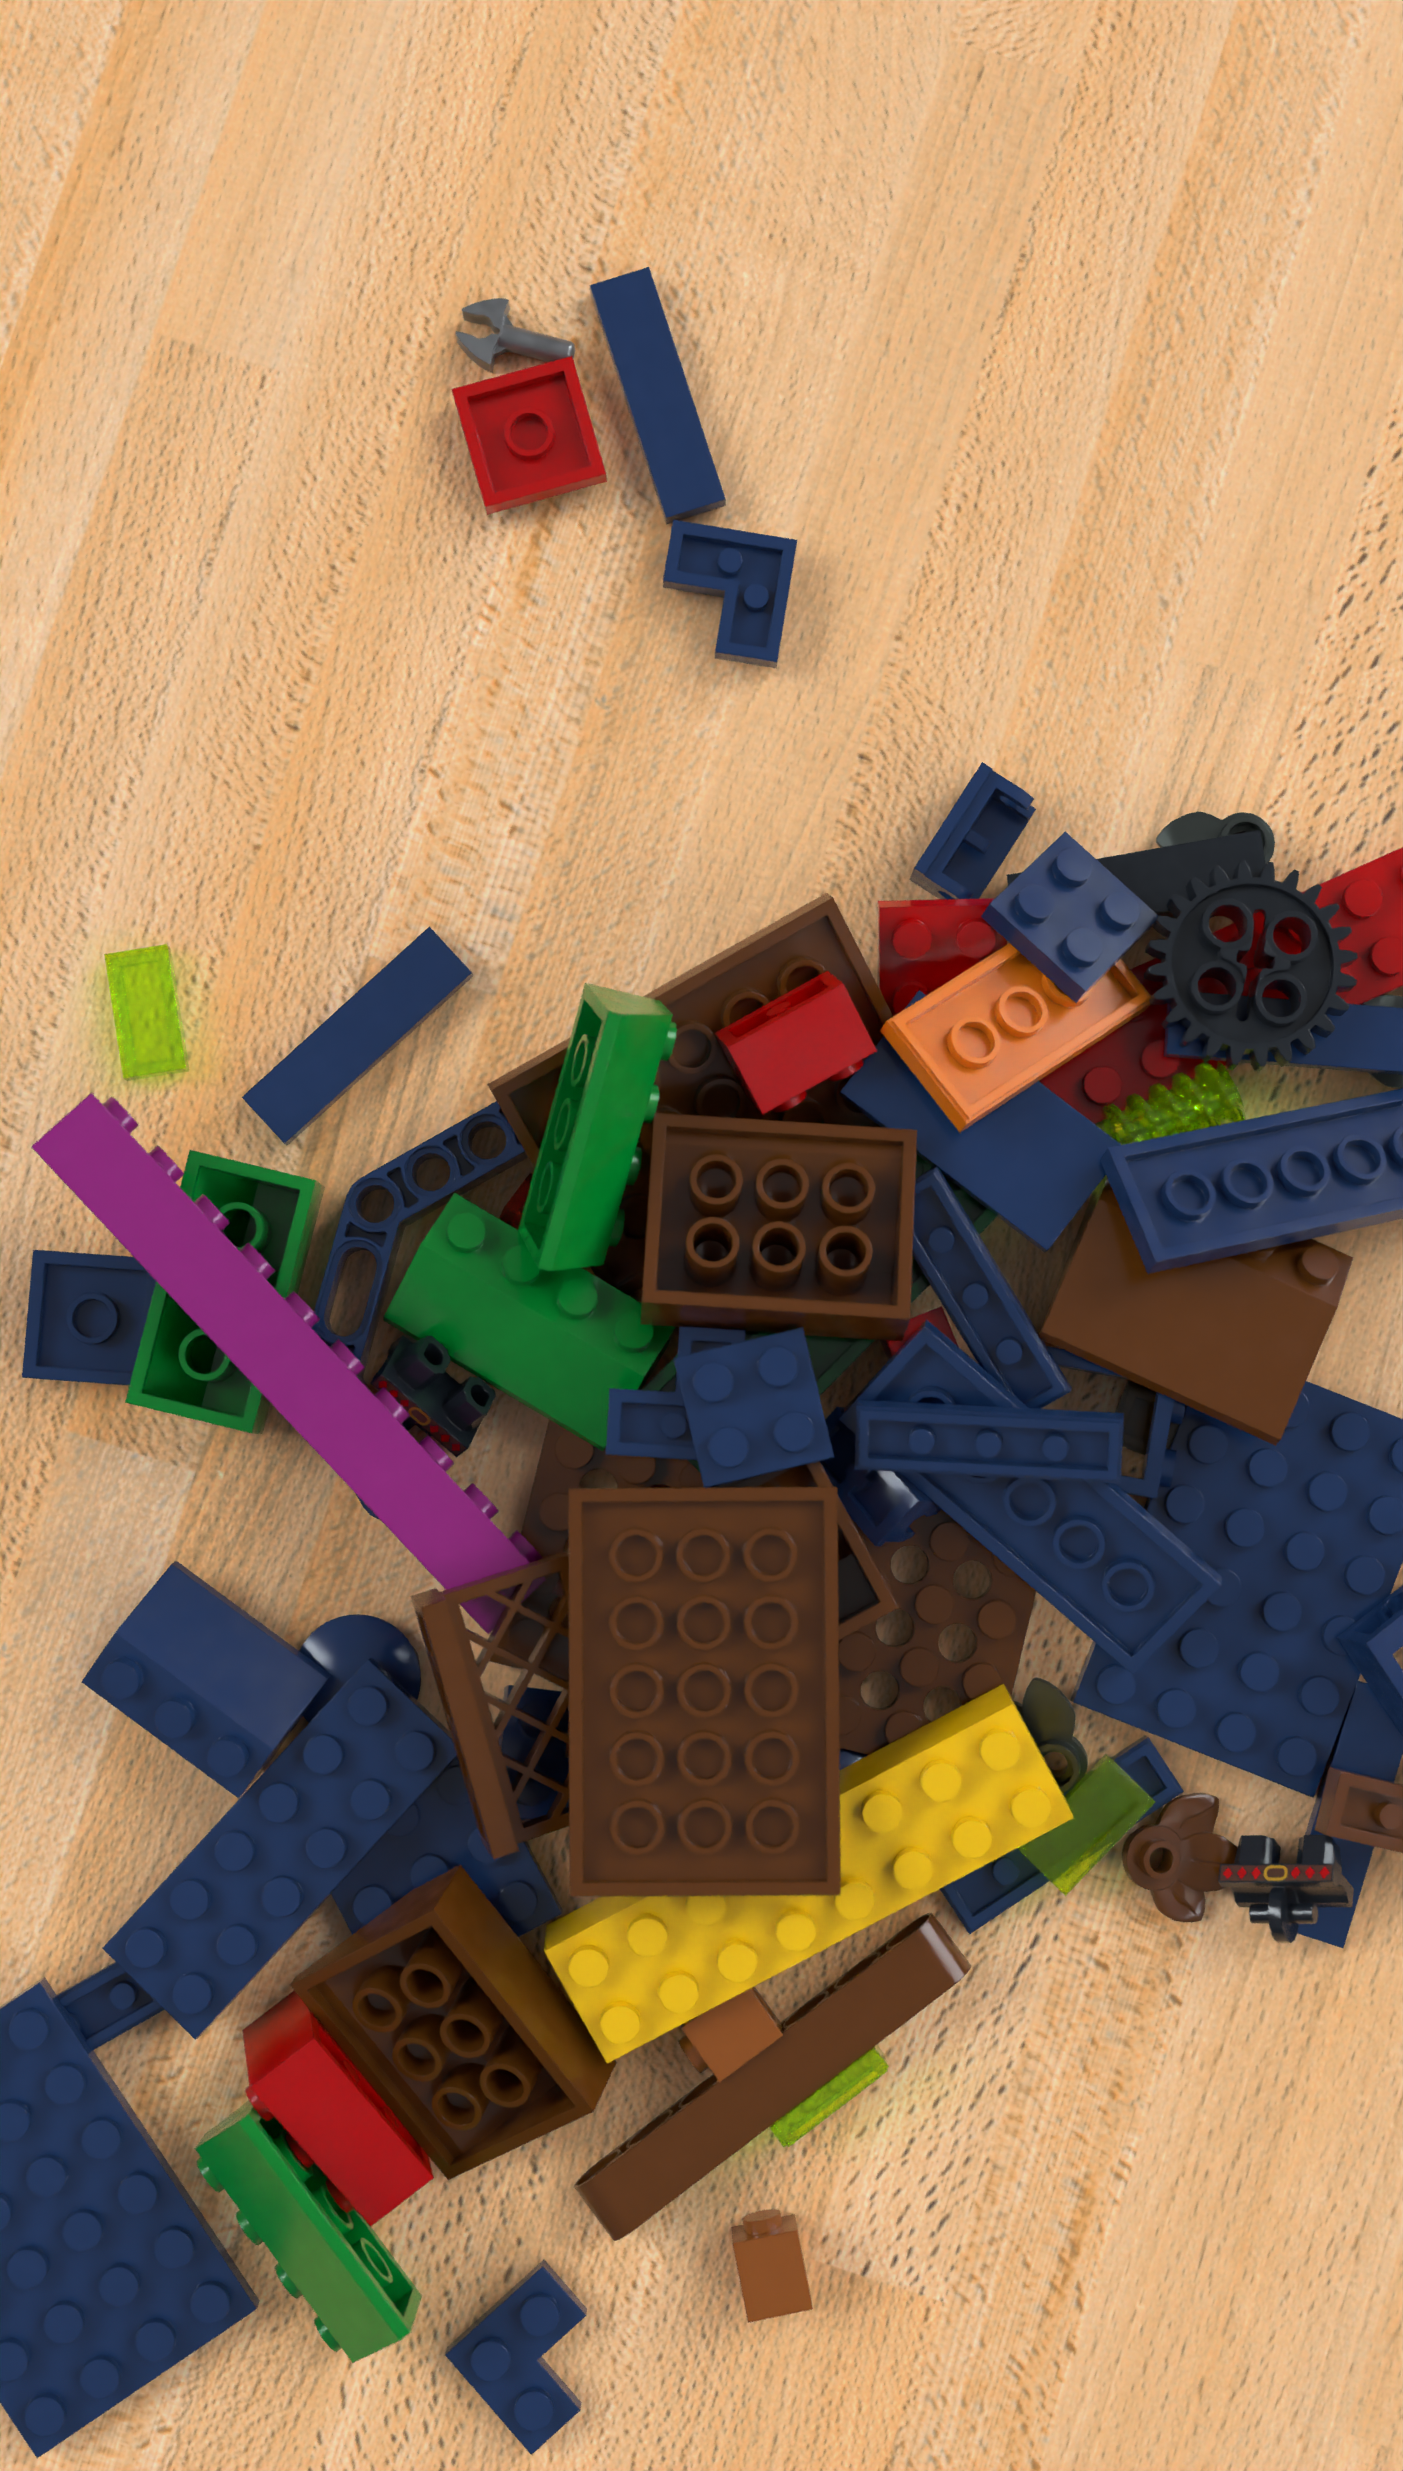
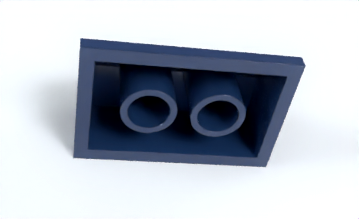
[82,1561,331,1799]

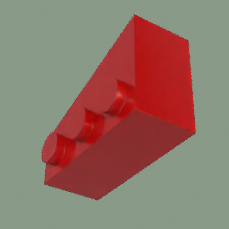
[242,1991,434,2227]

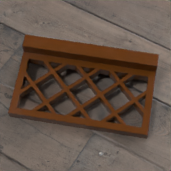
[411,1552,569,1859]

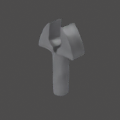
[456,298,575,372]

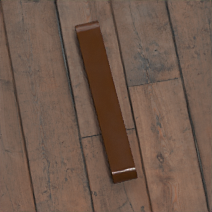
[574,1913,971,2241]

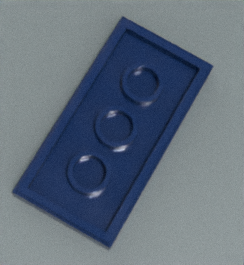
[839,990,1121,1253]

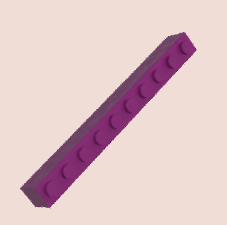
[31,1093,546,1634]

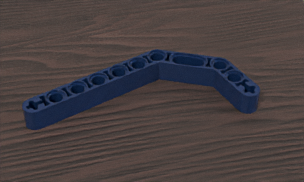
[312,1101,528,1520]

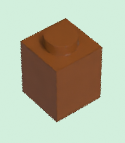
[678,1986,783,2082]
[731,2209,813,2323]

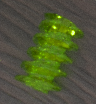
[1102,1061,1246,1145]

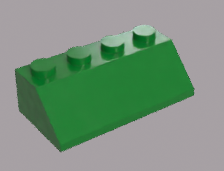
[518,983,677,1271]
[125,1150,325,1434]
[383,1193,676,1451]
[195,2101,422,2363]

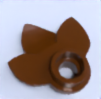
[1122,1793,1237,1922]

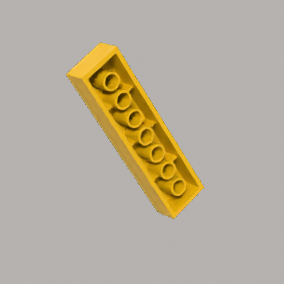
[544,1684,1074,2064]

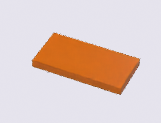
[880,943,1152,1133]

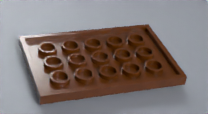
[487,893,893,1296]
[569,1487,841,1897]

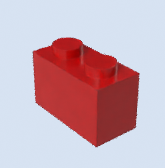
[714,971,877,1115]

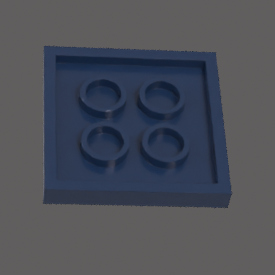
[331,1757,563,1937]

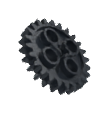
[1144,860,1358,1072]

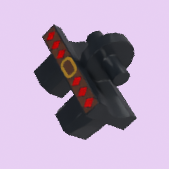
[370,1335,496,1457]
[1218,1835,1354,1943]

